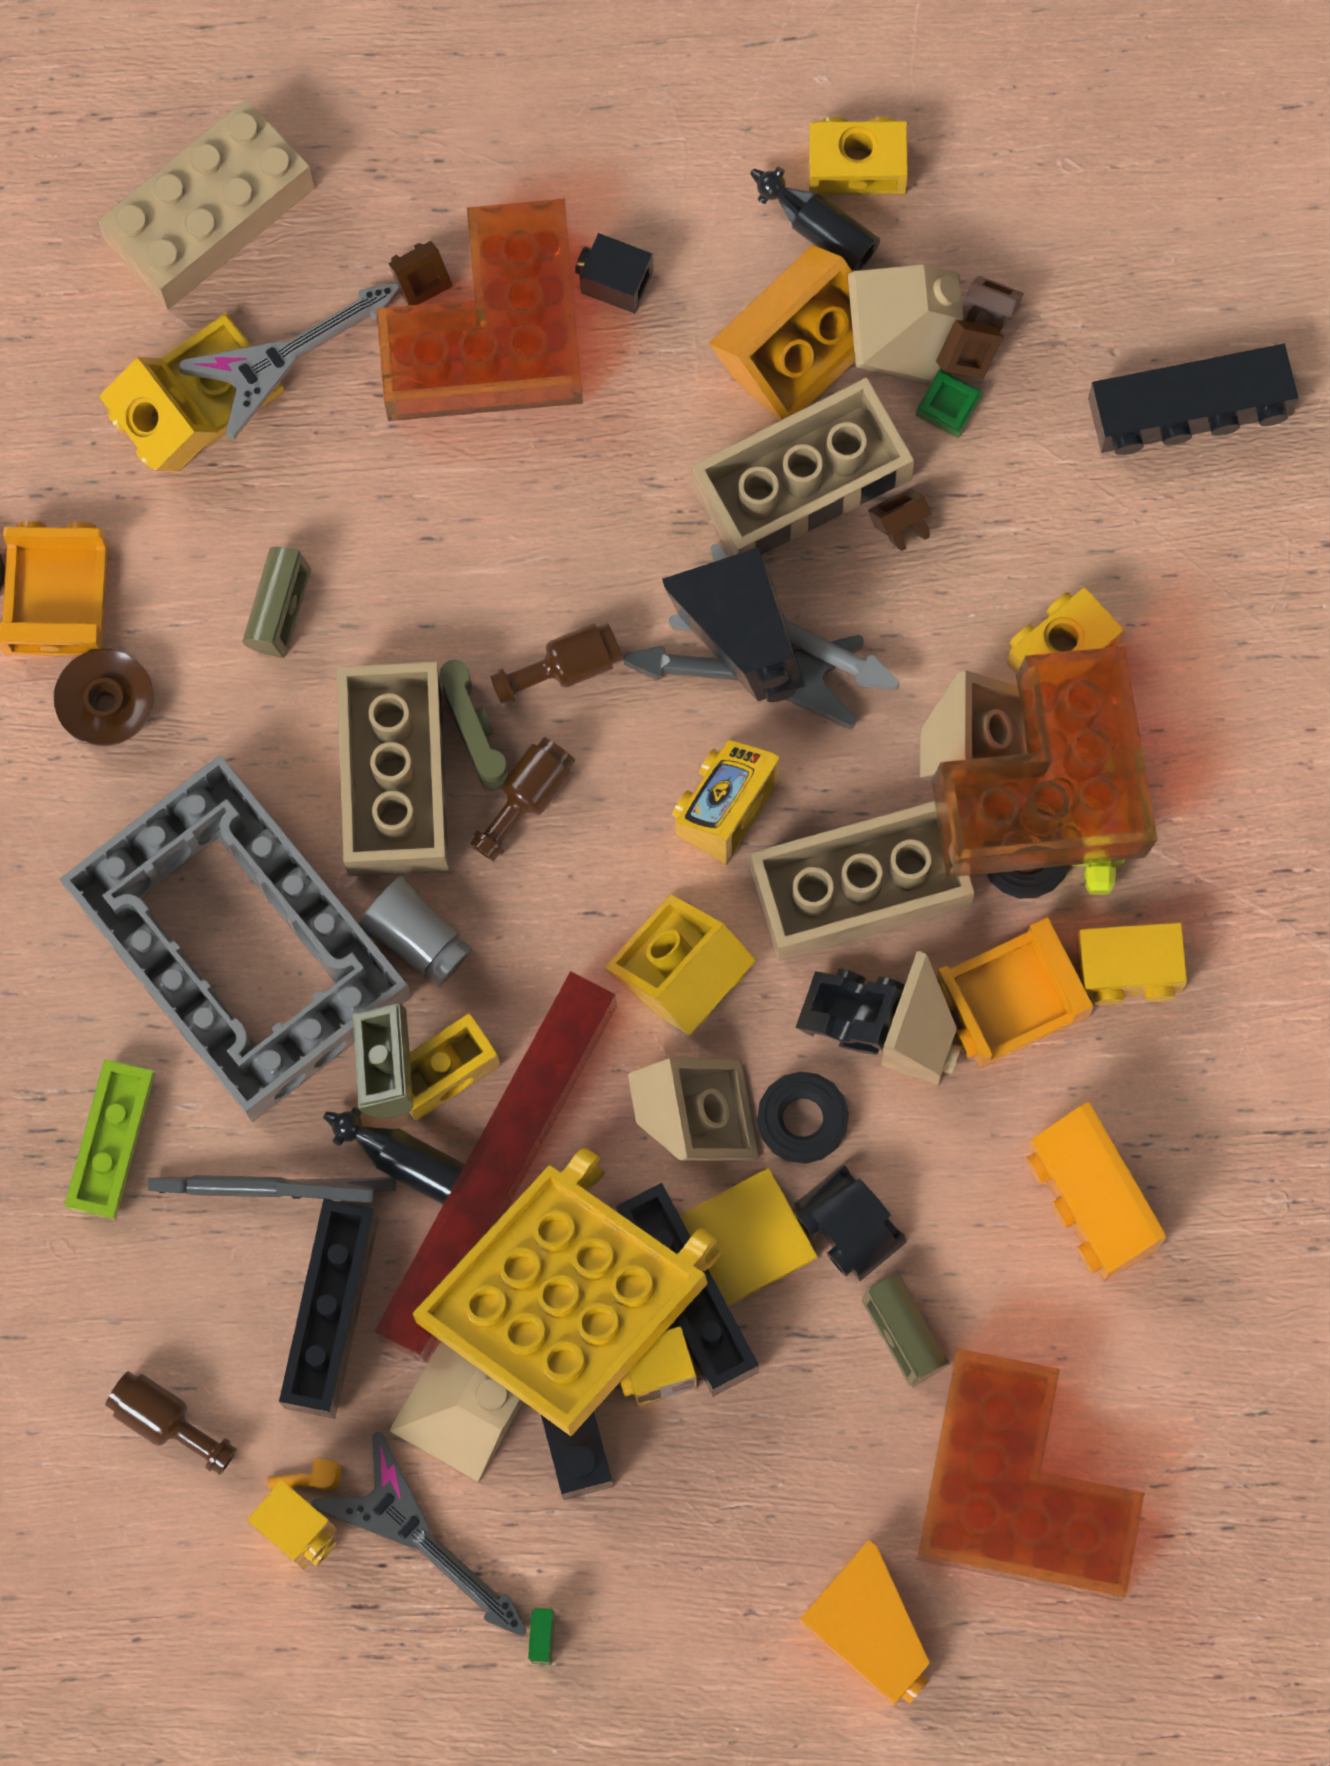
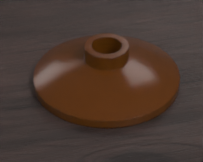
[53,649,154,746]

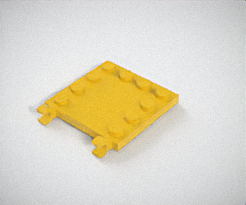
[412,1147,721,1436]

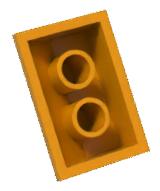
[709,245,855,421]
[1026,1101,1167,1281]

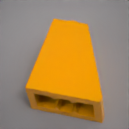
[799,1540,930,1706]

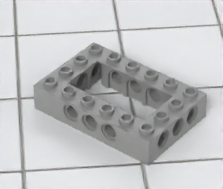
[60,755,412,1123]

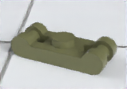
[439,660,509,791]

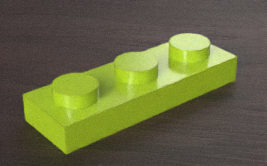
[64,1059,156,1221]

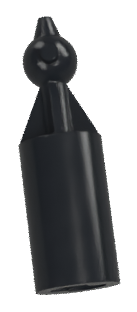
[750,167,880,272]
[323,1107,469,1207]

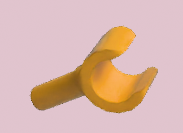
[267,1458,342,1491]

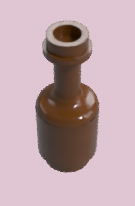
[490,623,623,704]
[470,737,575,862]
[105,1371,237,1475]

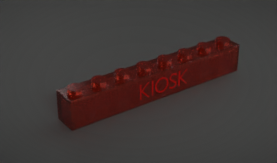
[375,971,617,1363]

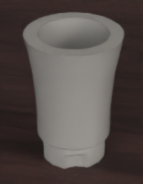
[358,875,472,986]

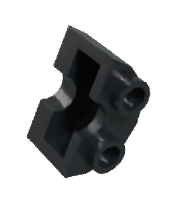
[795,969,905,1055]
[793,1165,907,1281]

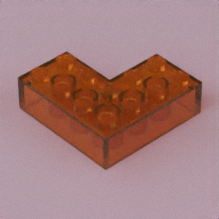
[376,198,583,421]
[931,646,1157,878]
[916,1348,1145,1602]

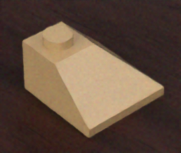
[848,264,964,384]
[920,670,1032,789]
[881,951,962,1085]
[628,1058,759,1161]
[389,1341,525,1483]

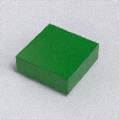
[916,369,983,438]
[528,1608,555,1665]

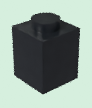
[575,233,653,314]

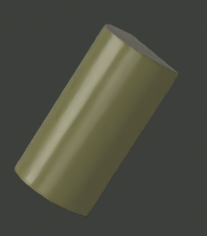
[242,547,311,658]
[352,1003,413,1118]
[861,1274,950,1387]

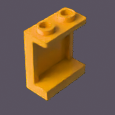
[0,521,109,656]
[936,917,1094,1068]

